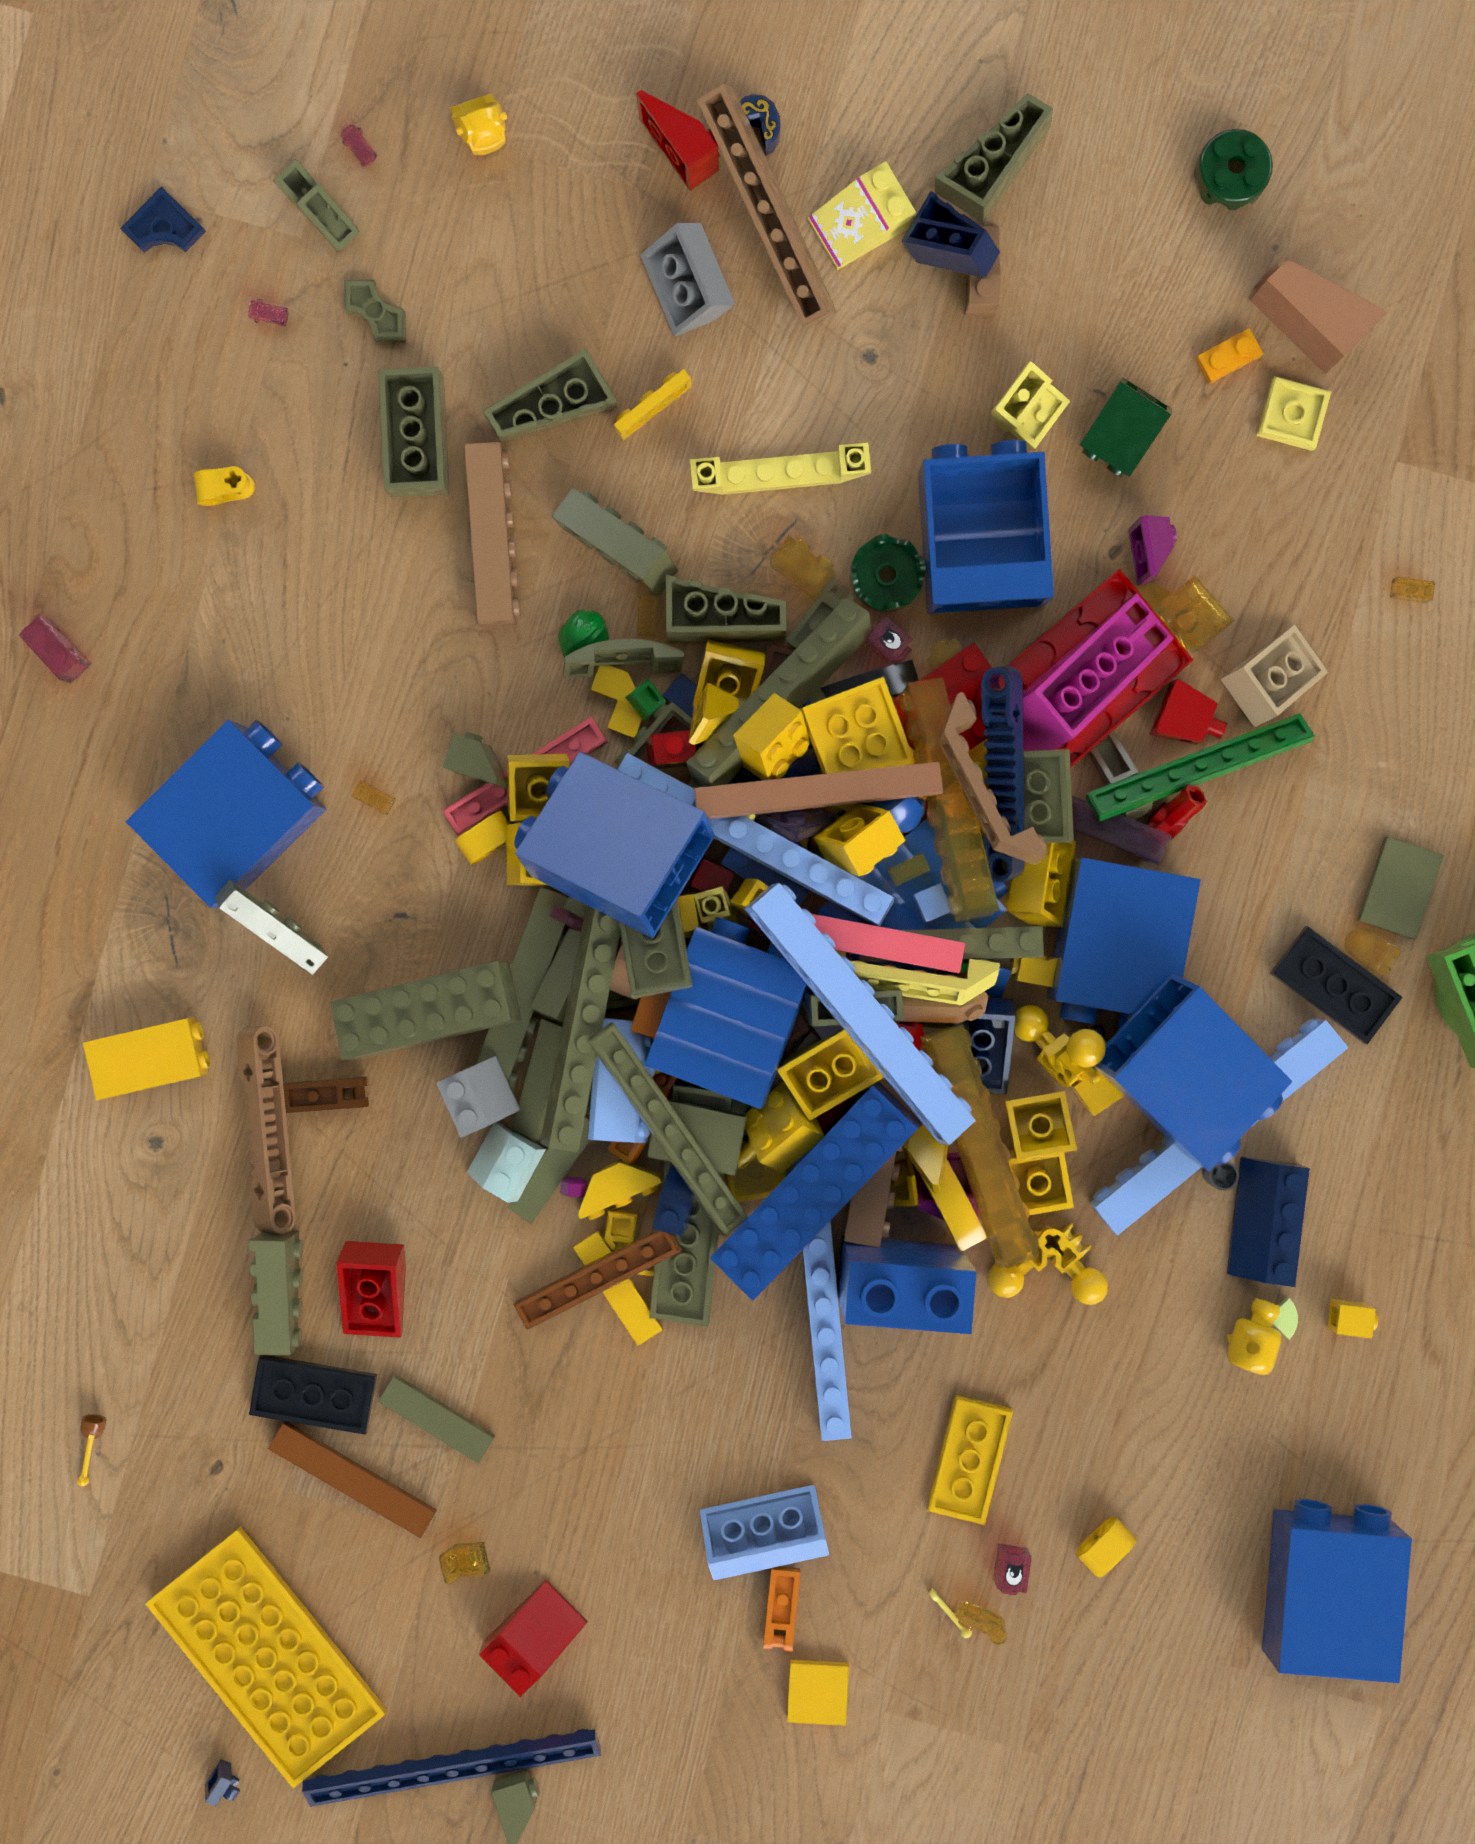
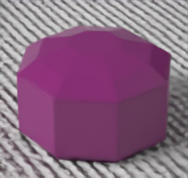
[560,1177,589,1198]

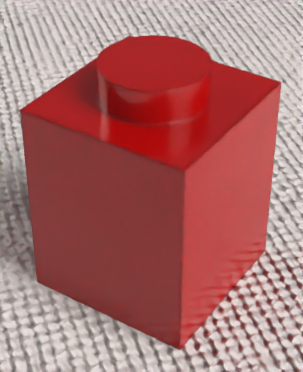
[689,859,735,893]

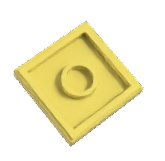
[1256,376,1331,451]

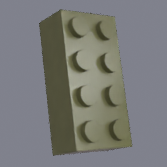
[378,367,450,498]

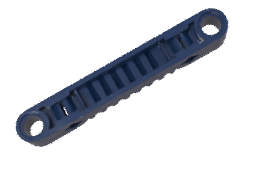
[981,666,1025,883]

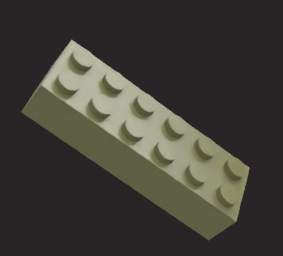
[330,961,521,1060]

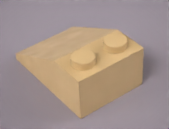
[1220,625,1328,728]

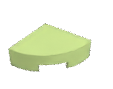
[1273,1296,1298,1340]

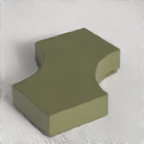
[344,280,406,342]

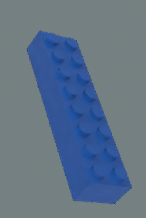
[710,1081,922,1301]

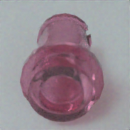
[341,124,377,167]
[248,299,289,327]

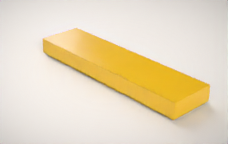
[573,1230,663,1346]

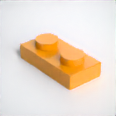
[1195,328,1264,385]

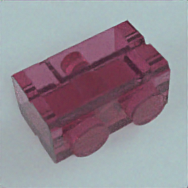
[19,615,92,683]

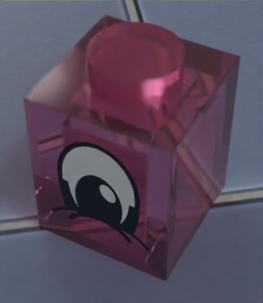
[865,616,913,665]
[993,1544,1032,1595]

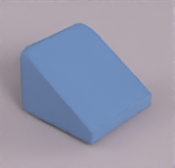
[913,883,953,923]

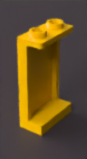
[83,1017,210,1101]

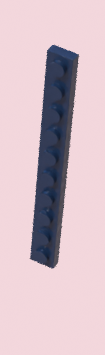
[302,1729,601,1807]

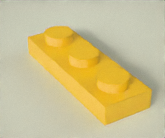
[614,369,692,441]

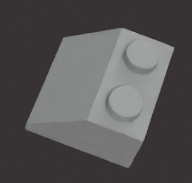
[436,1056,521,1138]

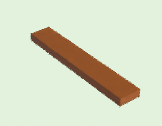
[513,1230,682,1330]
[268,1421,437,1538]

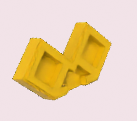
[590,665,643,739]
[604,1209,655,1277]

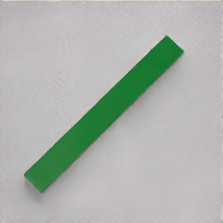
[1086,713,1315,822]

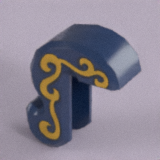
[740,94,781,156]

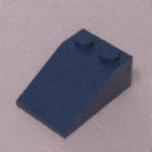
[948,998,1016,1095]

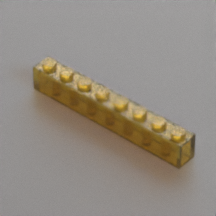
[900,677,999,922]
[921,1025,1040,1269]

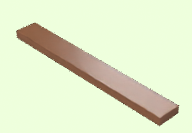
[694,762,943,819]

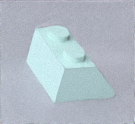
[467,1121,546,1203]

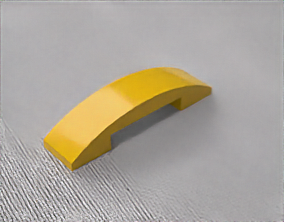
[905,1148,987,1252]

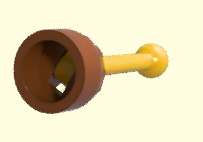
[77,1414,107,1487]

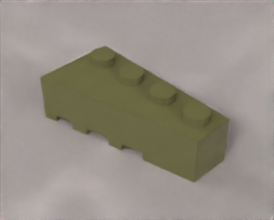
[935,93,1053,223]
[483,348,617,442]
[552,488,678,599]
[666,575,786,643]
[248,1231,303,1355]

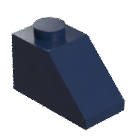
[652,1163,695,1236]

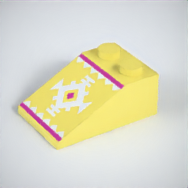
[807,161,916,270]

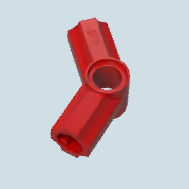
[1128,785,1208,862]

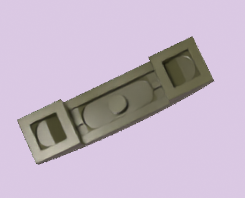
[563,639,684,678]

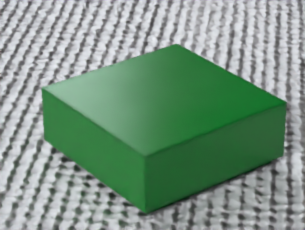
[625,678,667,721]

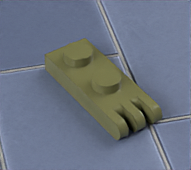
[785,578,857,650]

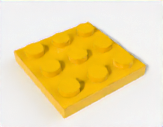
[800,677,915,774]

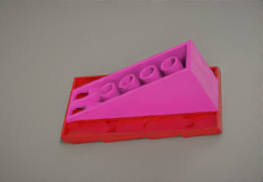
[972,569,1194,768]

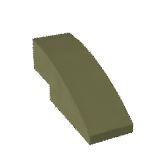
[1089,731,1153,824]

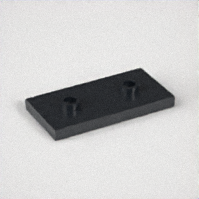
[1270,926,1403,1045]
[249,1355,377,1435]

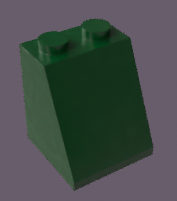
[1080,377,1172,477]

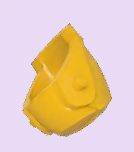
[450,93,507,155]

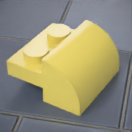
[991,361,1070,450]

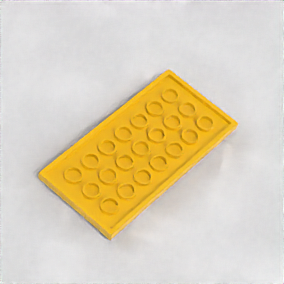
[145,1526,388,1789]

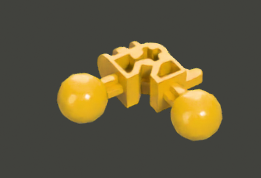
[1014,1005,1106,1088]
[987,1222,1108,1305]

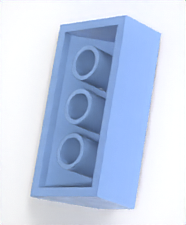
[588,1019,655,1143]
[700,1485,829,1580]

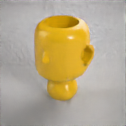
[1226,1298,1282,1375]

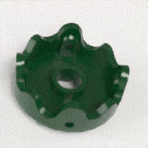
[1194,129,1273,210]
[850,534,926,612]

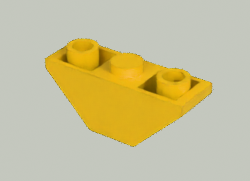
[578,1159,663,1220]

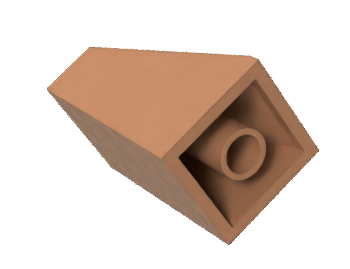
[1250,258,1387,374]

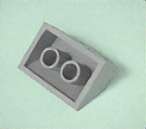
[640,223,735,336]

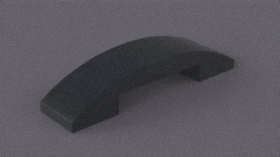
[821,660,919,698]

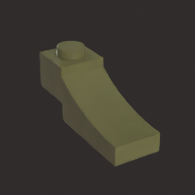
[273,159,360,252]

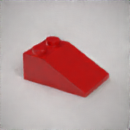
[636,90,720,191]
[336,1241,406,1338]
[479,1580,587,1697]

